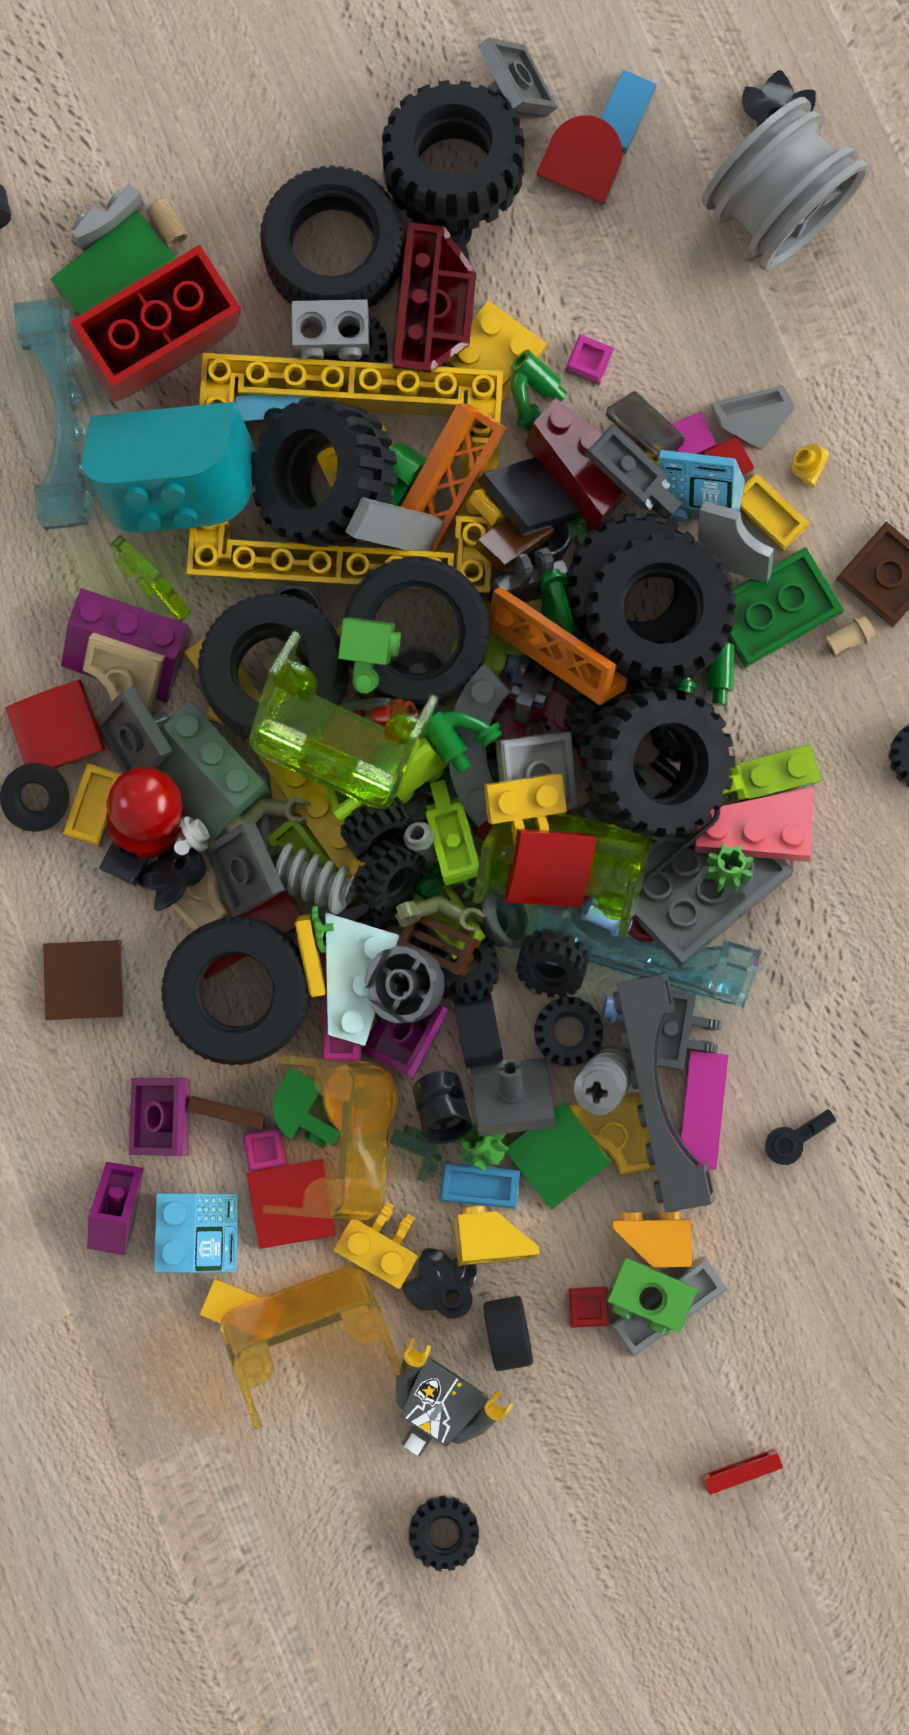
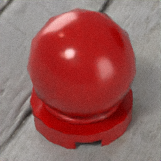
[106,766,183,858]

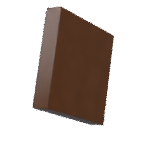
[836,521,909,627]
[43,940,123,1020]

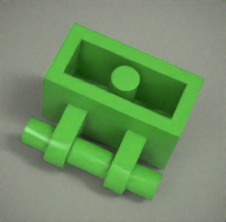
[338,617,401,693]

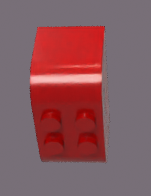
[69,244,241,402]

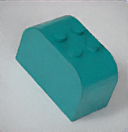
[82,402,257,532]

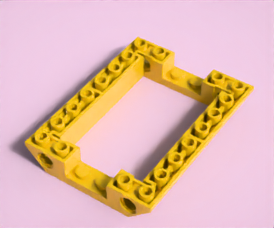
[186,353,503,594]

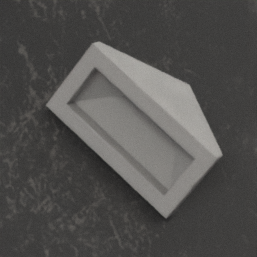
[712,386,794,450]

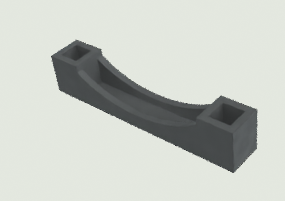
[613,972,716,1213]

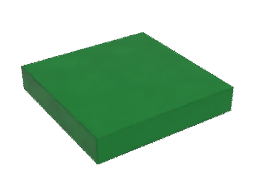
[505,1101,612,1210]

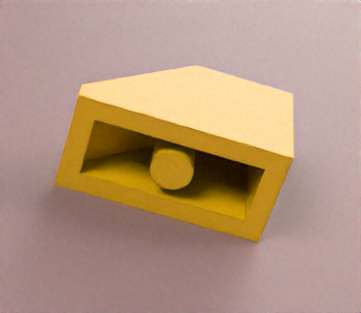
[453,1206,540,1266]

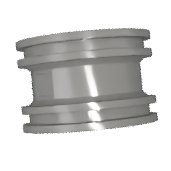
[701,97,871,271]

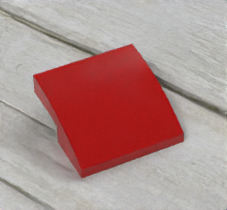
[5,680,106,769]
[504,828,596,907]

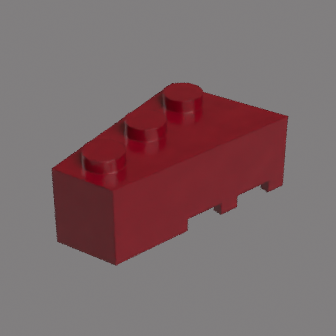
[525,398,627,532]

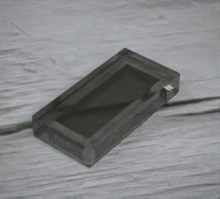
[606,391,685,462]

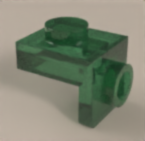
[389,1124,442,1182]

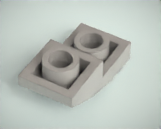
[72,184,144,250]

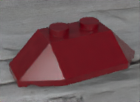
[393,222,477,373]

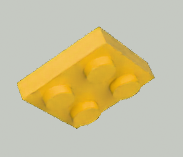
[445,300,547,405]

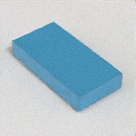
[601,70,657,154]
[440,1162,520,1209]

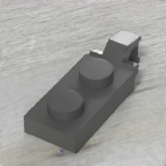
[584,424,682,520]

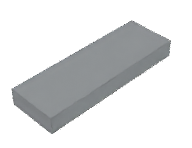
[345,497,444,551]
[610,1257,728,1357]

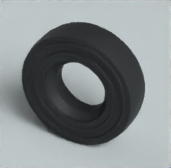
[0,763,70,832]

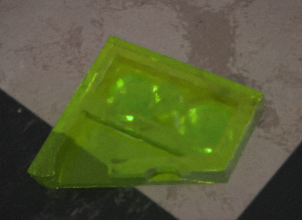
[109,535,191,622]

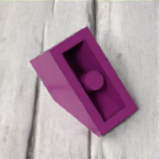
[87,1162,144,1255]

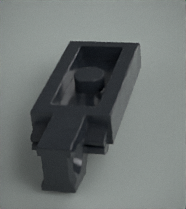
[509,654,558,724]

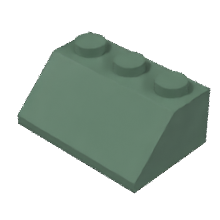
[156,701,272,842]

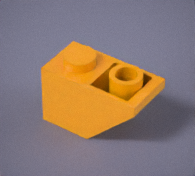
[611,1211,692,1268]

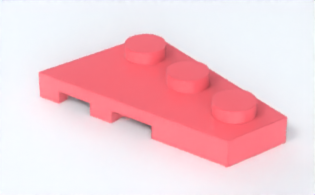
[695,787,814,862]

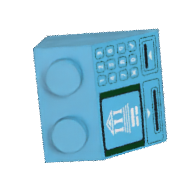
[659,450,745,523]
[154,1192,238,1273]

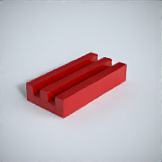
[701,1449,783,1495]

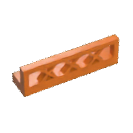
[401,404,507,552]
[488,587,628,705]

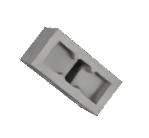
[292,300,370,361]

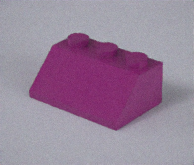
[61,588,193,703]

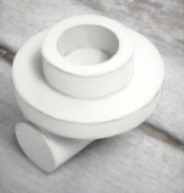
[174,816,210,855]

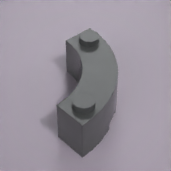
[448,662,510,828]

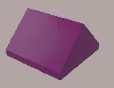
[362,1004,449,1079]
[129,1078,191,1156]

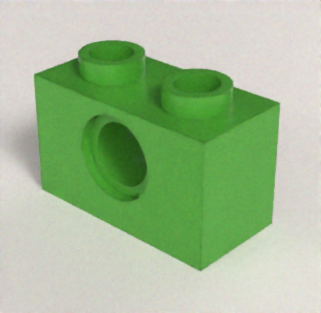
[606,1257,698,1336]

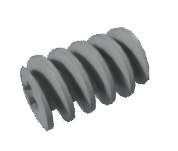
[275,843,361,915]
[574,1047,634,1115]

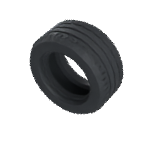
[260,165,404,309]
[342,557,489,705]

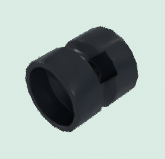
[412,1071,472,1144]

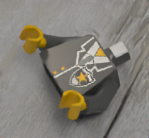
[396,1338,513,1456]

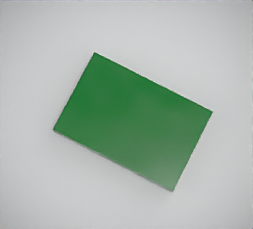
[50,210,177,315]
[728,547,844,668]

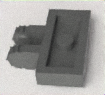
[488,547,568,607]
[658,990,722,1070]

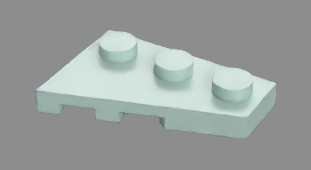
[325,912,399,1046]

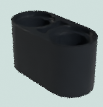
[454,992,504,1069]

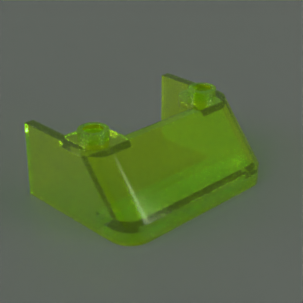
[249,631,439,809]
[473,813,652,937]

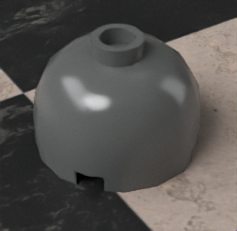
[365,946,445,1023]

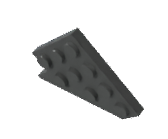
[603,832,794,968]

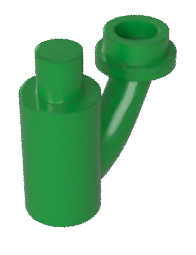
[511,349,567,431]
[540,569,582,640]
[668,643,735,706]
[419,711,503,774]

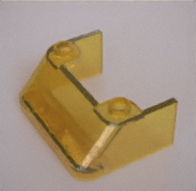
[263,1056,395,1220]
[220,1266,404,1429]

